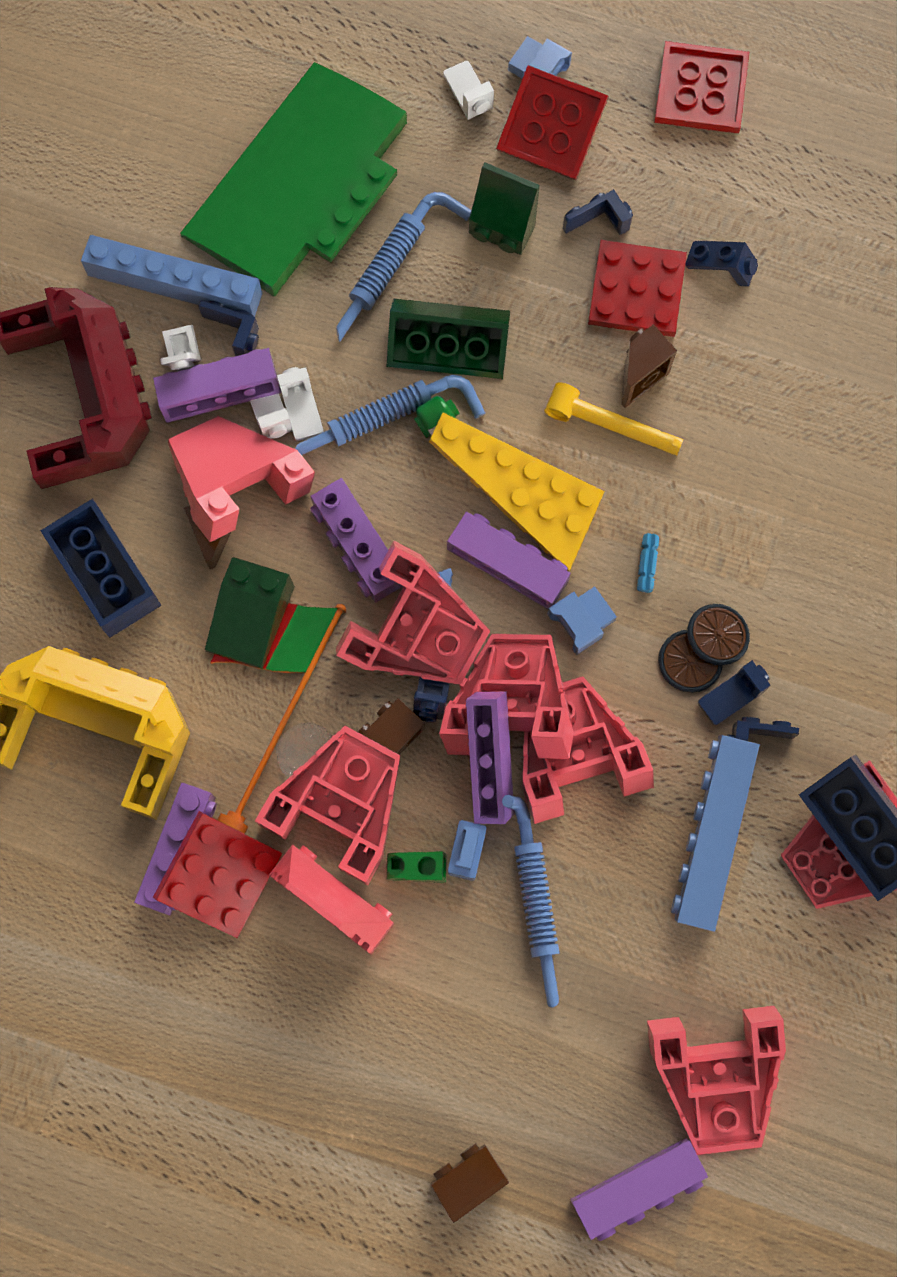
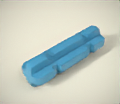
[637,533,659,593]

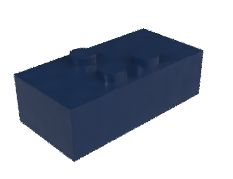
[40,498,162,638]
[799,755,897,901]

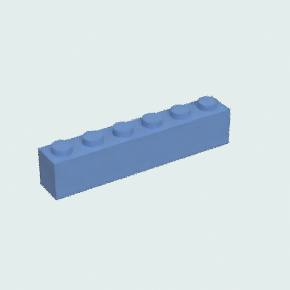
[81,235,262,317]
[671,735,760,932]

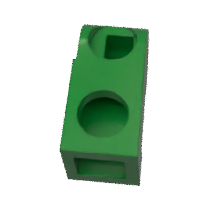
[386,851,447,883]

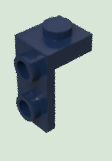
[563,189,633,235]
[685,241,758,286]
[198,301,259,356]
[698,660,771,726]
[413,677,450,722]
[727,717,799,741]

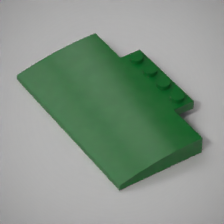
[180,62,407,297]

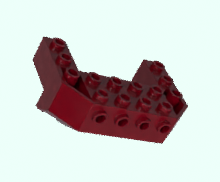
[0,287,152,489]

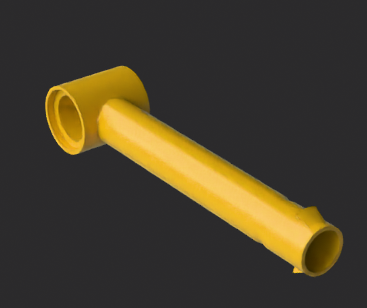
[544,382,684,456]

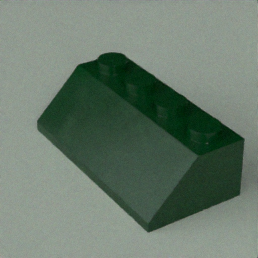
[386,298,511,379]

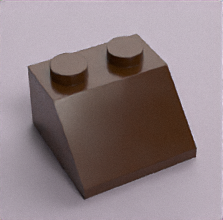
[621,324,677,408]
[431,1143,509,1223]

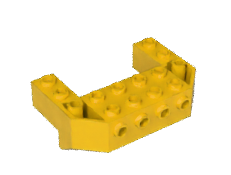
[0,646,190,820]

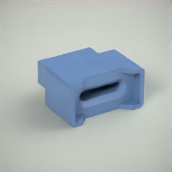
[508,36,572,79]
[547,586,617,655]
[448,820,487,881]

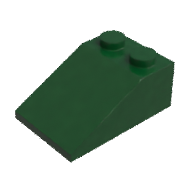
[469,162,540,255]
[205,557,295,669]

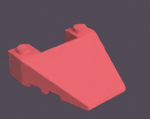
[168,416,315,542]
[336,541,490,685]
[439,634,574,759]
[523,676,654,824]
[255,726,400,886]
[269,845,394,954]
[647,1006,786,1155]

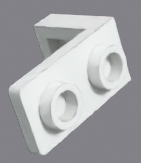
[444,61,494,120]
[160,325,201,371]
[277,367,324,441]
[250,394,293,439]

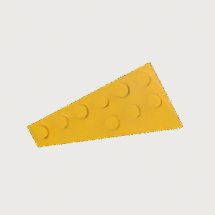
[429,413,605,572]

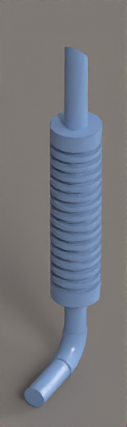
[336,192,471,343]
[296,375,486,455]
[502,795,560,1008]

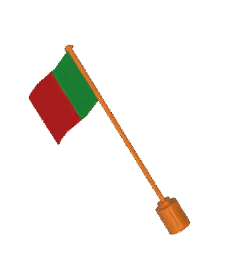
[210,603,346,834]

